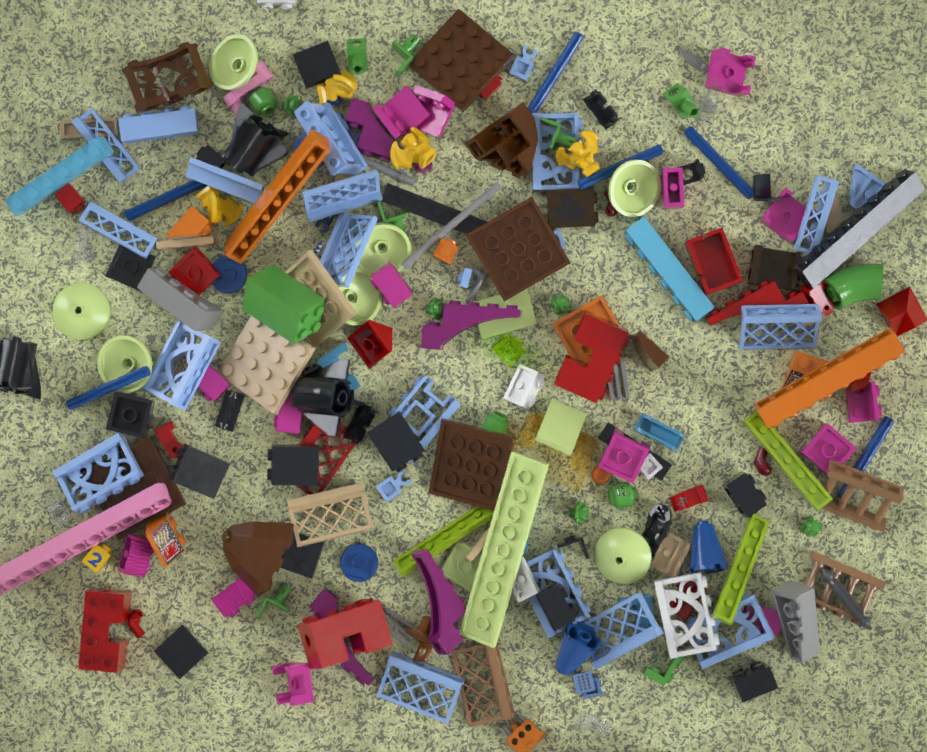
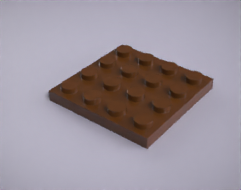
[409,8,515,113]
[466,197,571,302]
[429,419,516,511]
[82,436,187,541]

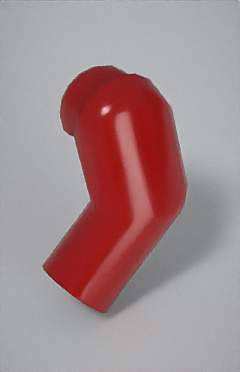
[128,609,145,639]

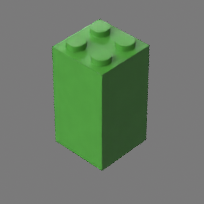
[242,265,325,344]

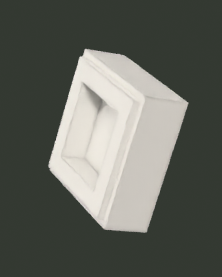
[639,453,663,480]

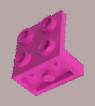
[413,85,455,138]
[372,86,430,139]
[845,381,882,423]

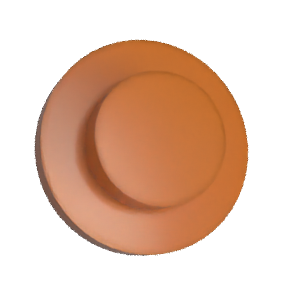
[591,466,611,484]

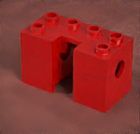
[554,311,631,404]
[78,588,132,673]
[297,598,393,669]

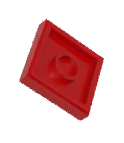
[169,246,222,295]

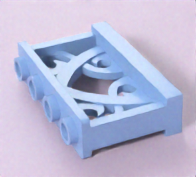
[294,101,368,177]
[532,113,583,192]
[143,320,221,410]
[52,433,144,514]
[526,547,591,638]
[685,593,775,669]

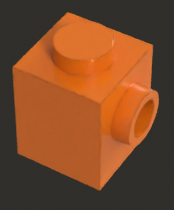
[433,238,459,266]

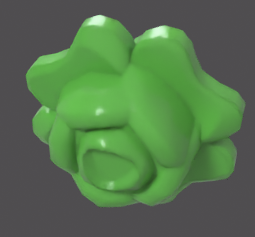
[282,94,302,117]
[551,295,572,315]
[425,297,444,320]
[569,501,589,524]
[800,516,823,537]

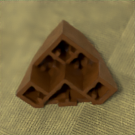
[464,102,538,178]
[222,521,294,596]

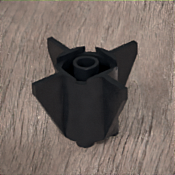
[222,102,290,176]
[0,336,41,400]
[292,359,365,437]

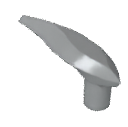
[680,48,709,73]
[465,267,489,302]

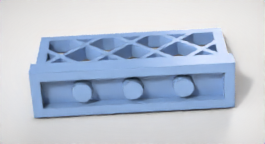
[302,169,383,222]
[320,212,378,288]
[739,304,822,350]
[584,592,665,669]
[376,651,465,724]

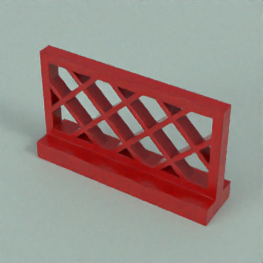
[295,423,355,495]

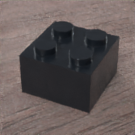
[106,392,155,439]
[722,472,767,518]
[280,530,326,579]
[537,583,577,631]
[729,661,779,703]

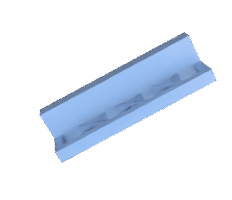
[71,108,141,182]
[185,157,264,204]
[794,175,839,253]
[78,201,158,259]

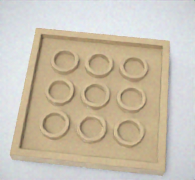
[285,249,356,348]
[218,316,316,414]

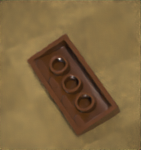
[631,330,670,371]

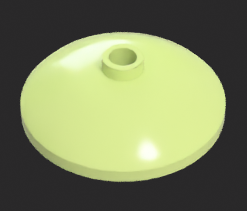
[209,34,258,91]
[608,160,661,217]
[356,223,411,274]
[339,268,382,326]
[53,283,110,340]
[97,335,152,393]
[594,527,652,584]

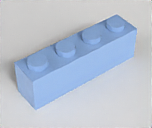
[118,106,200,144]

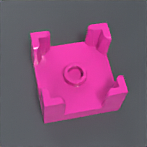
[705,48,756,96]
[759,188,816,244]
[799,423,857,477]
[598,428,650,483]
[272,662,314,706]

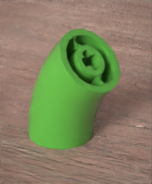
[823,264,884,310]

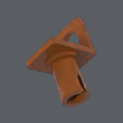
[405,616,433,661]

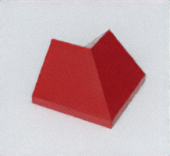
[876,286,927,336]
[347,320,393,369]

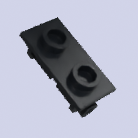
[583,89,619,130]
[215,390,245,432]
[343,405,375,445]

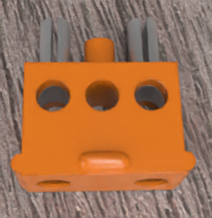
[500,712,546,752]

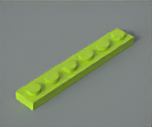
[743,411,833,512]
[393,506,494,577]
[712,514,770,625]

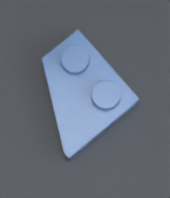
[848,163,886,210]

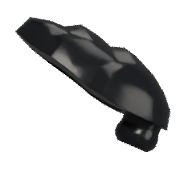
[645,503,672,546]

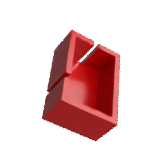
[684,227,743,296]

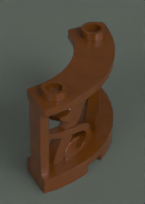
[122,42,213,113]

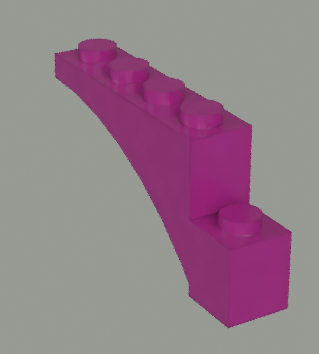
[346,98,433,174]
[421,300,522,350]
[411,549,466,655]
[309,587,374,686]

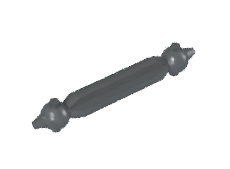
[821,567,872,630]

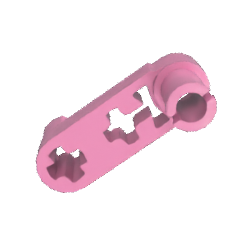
[223,61,274,116]

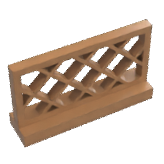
[451,641,515,727]

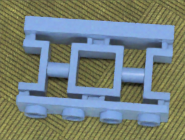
[380,375,461,464]

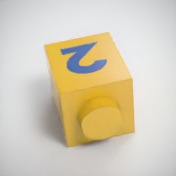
[81,542,114,573]

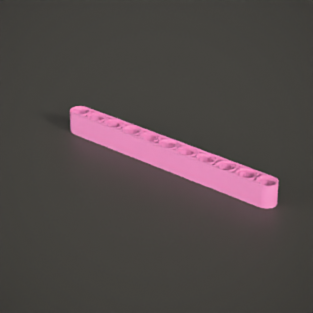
[0,483,171,595]

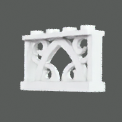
[654,572,720,659]

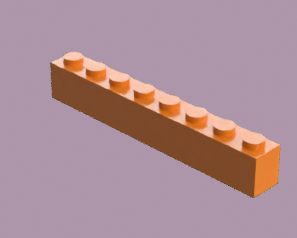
[224,129,331,264]
[754,327,905,429]

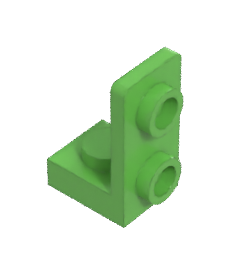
[642,649,684,686]

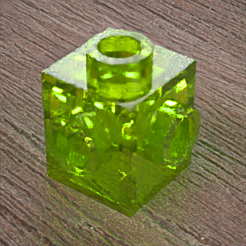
[491,333,526,368]

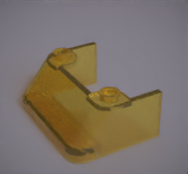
[513,411,597,492]

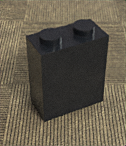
[367,411,425,472]
[168,444,230,499]
[267,444,319,486]

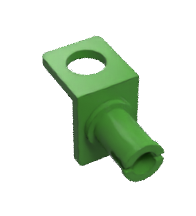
[391,34,421,78]
[347,38,368,75]
[663,83,700,120]
[540,117,578,151]
[377,201,408,233]
[256,583,292,619]

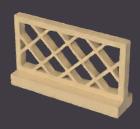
[287,483,373,547]

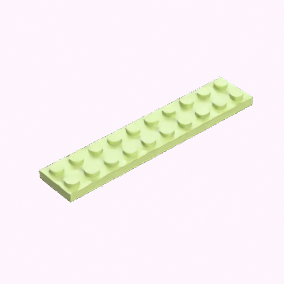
[459,451,549,648]

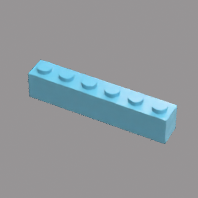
[5,136,114,216]
[624,217,715,322]

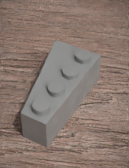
[137,267,223,331]
[772,580,820,663]

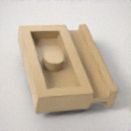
[650,533,692,577]

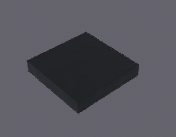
[292,41,341,89]
[105,244,156,292]
[154,625,209,679]

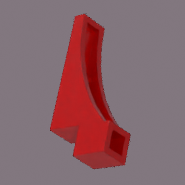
[705,279,809,326]

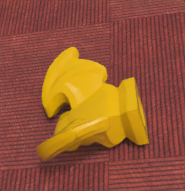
[317,70,358,104]
[390,127,436,170]
[555,130,600,177]
[196,186,243,227]

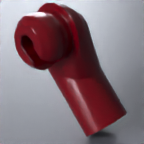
[603,190,618,217]
[754,447,772,476]

